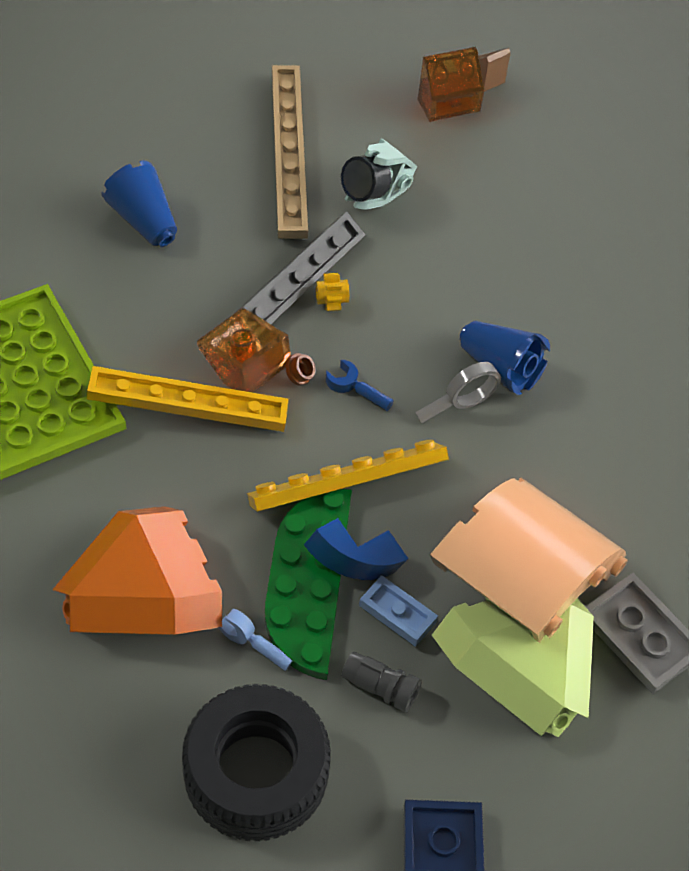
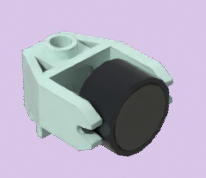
[341,138,417,210]

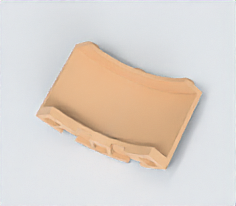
[430,478,628,642]

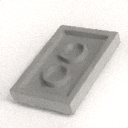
[585,573,689,694]

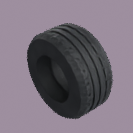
[182,684,331,841]

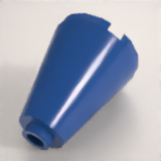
[101,160,177,247]
[460,321,550,395]

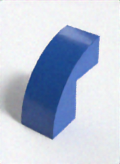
[304,518,409,580]

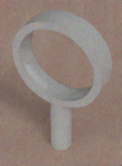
[415,362,501,423]

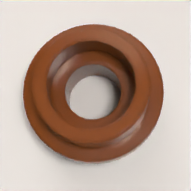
[285,353,315,385]

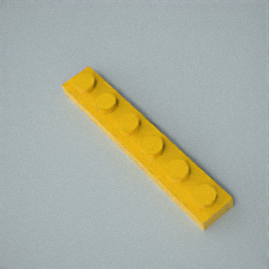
[87,366,289,432]
[247,439,449,512]

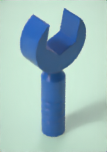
[326,360,394,411]

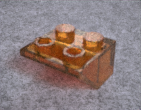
[418,47,484,122]

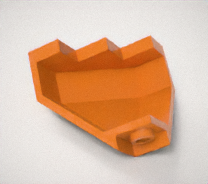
[52,506,222,635]

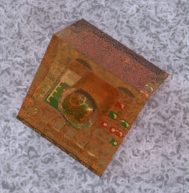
[197,308,290,393]

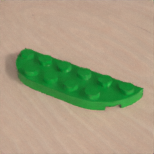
[265,489,352,680]

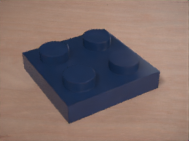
[404,800,485,871]

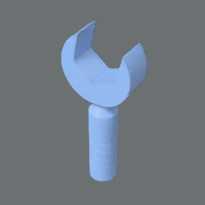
[219,609,292,671]

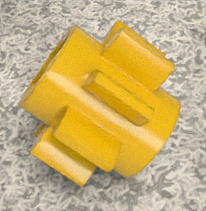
[316,273,349,311]

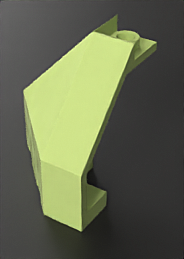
[432,598,594,737]

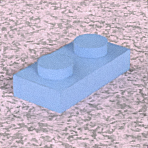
[359,575,438,647]

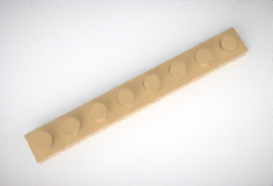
[272,65,308,239]

